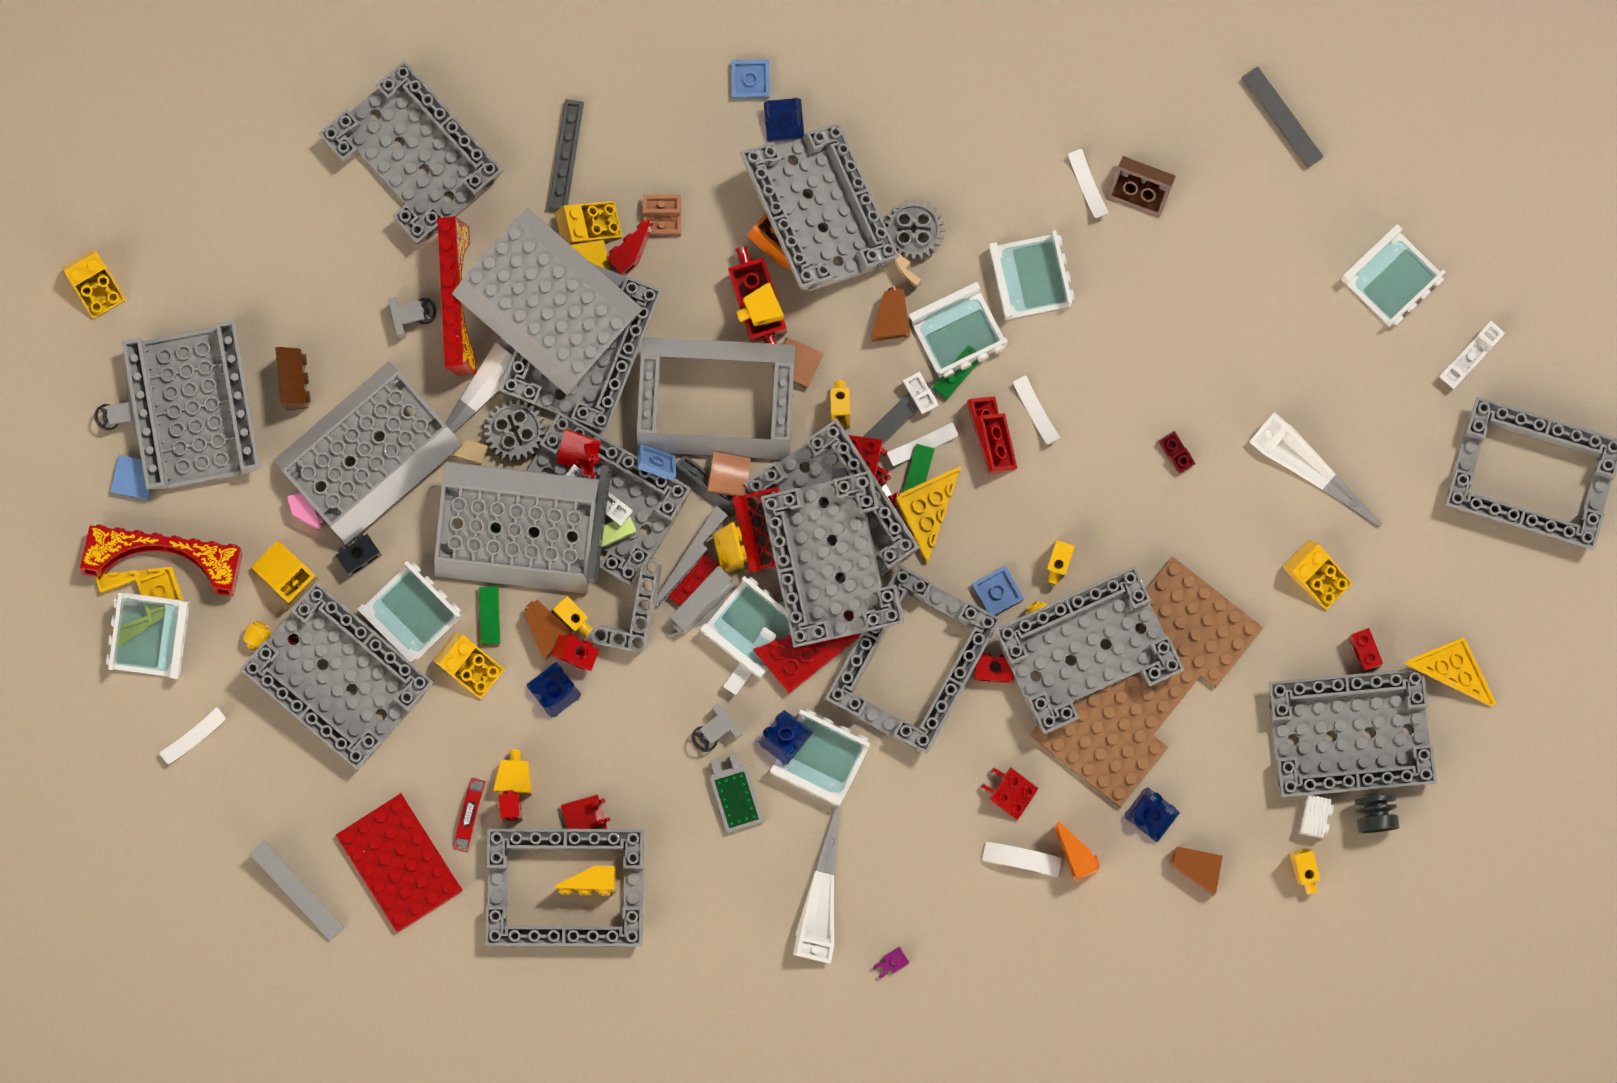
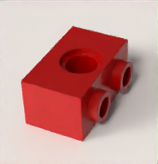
[1349,628,1383,673]
[551,633,599,671]
[975,653,1014,683]
[498,790,523,822]

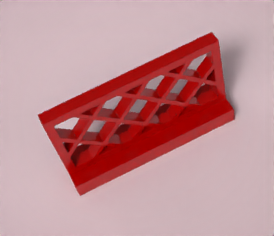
[732,487,780,572]

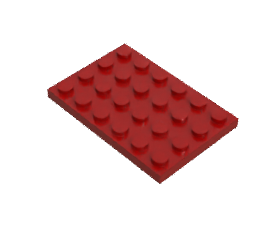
[336,793,463,933]

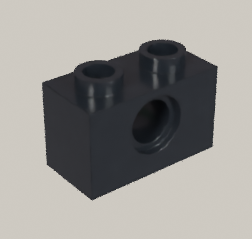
[335,534,382,577]

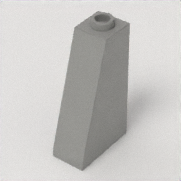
[670,566,735,634]

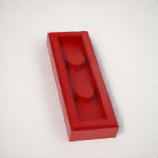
[668,554,720,607]

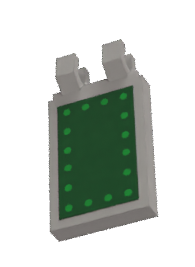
[710,753,764,834]

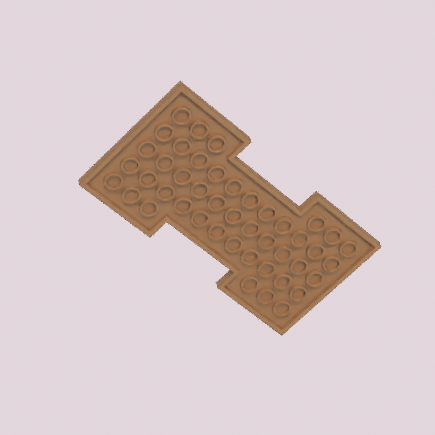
[1029,556,1264,808]

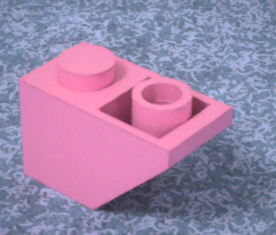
[287,492,324,530]

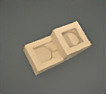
[893,253,921,289]
[451,437,488,465]

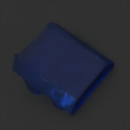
[764,97,804,142]
[526,662,581,717]
[758,710,813,764]
[1124,787,1180,842]

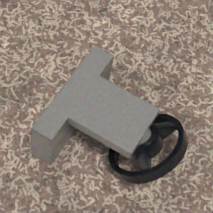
[388,297,436,339]
[94,392,137,433]
[691,703,742,752]

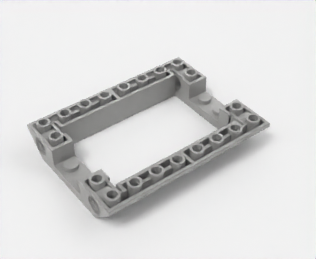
[637,337,796,459]
[1445,397,1617,550]
[825,565,1001,754]
[485,829,644,947]

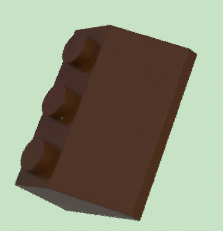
[1107,156,1176,217]
[275,347,311,411]

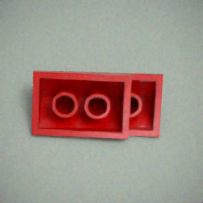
[966,396,1018,475]

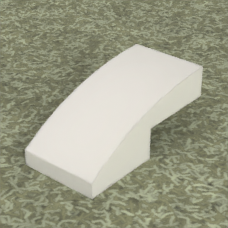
[902,371,938,414]

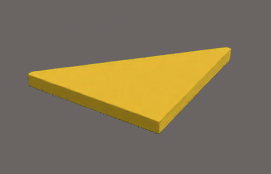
[895,466,961,563]
[1404,637,1496,706]

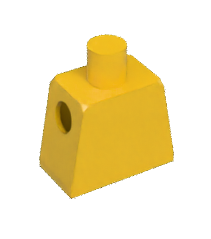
[736,282,784,326]
[831,380,850,428]
[1047,540,1075,585]
[551,596,593,637]
[494,749,532,794]
[1289,848,1320,895]

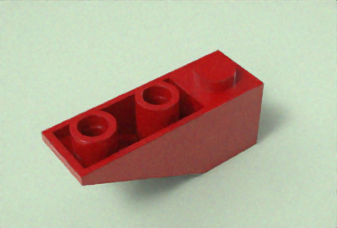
[606,219,654,276]

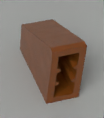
[872,287,910,342]
[524,600,572,661]
[1169,846,1223,895]

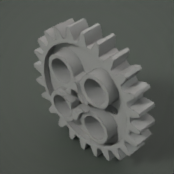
[884,199,945,261]
[484,400,546,462]

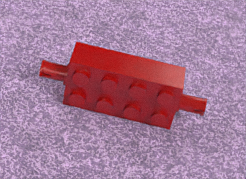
[728,246,787,344]

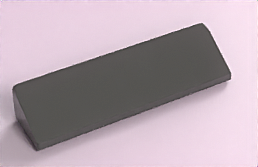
[676,455,736,518]

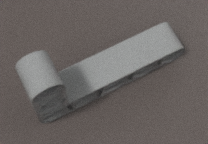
[591,558,662,652]

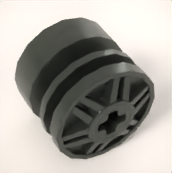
[1355,793,1400,833]

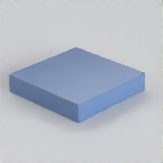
[731,60,770,99]
[637,444,676,481]
[110,455,151,501]
[972,565,1024,615]

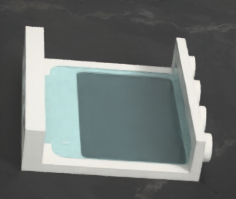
[1341,224,1446,328]
[989,230,1075,320]
[909,282,1008,379]
[357,561,462,665]
[701,576,791,680]
[106,592,190,679]
[770,709,870,808]

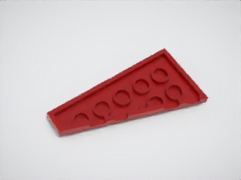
[753,612,861,694]

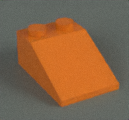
[1054,822,1100,881]

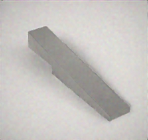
[655,505,728,608]
[249,841,345,941]

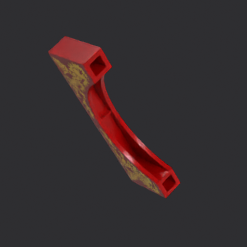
[437,216,477,376]
[80,524,243,597]

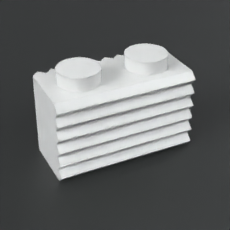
[1299,795,1334,839]

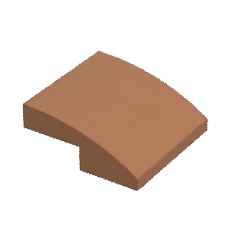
[643,195,681,236]
[771,338,823,388]
[707,451,751,497]

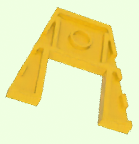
[95,567,184,647]

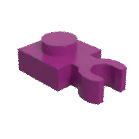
[873,947,910,978]

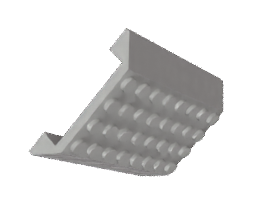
[452,208,643,395]
[122,320,260,489]

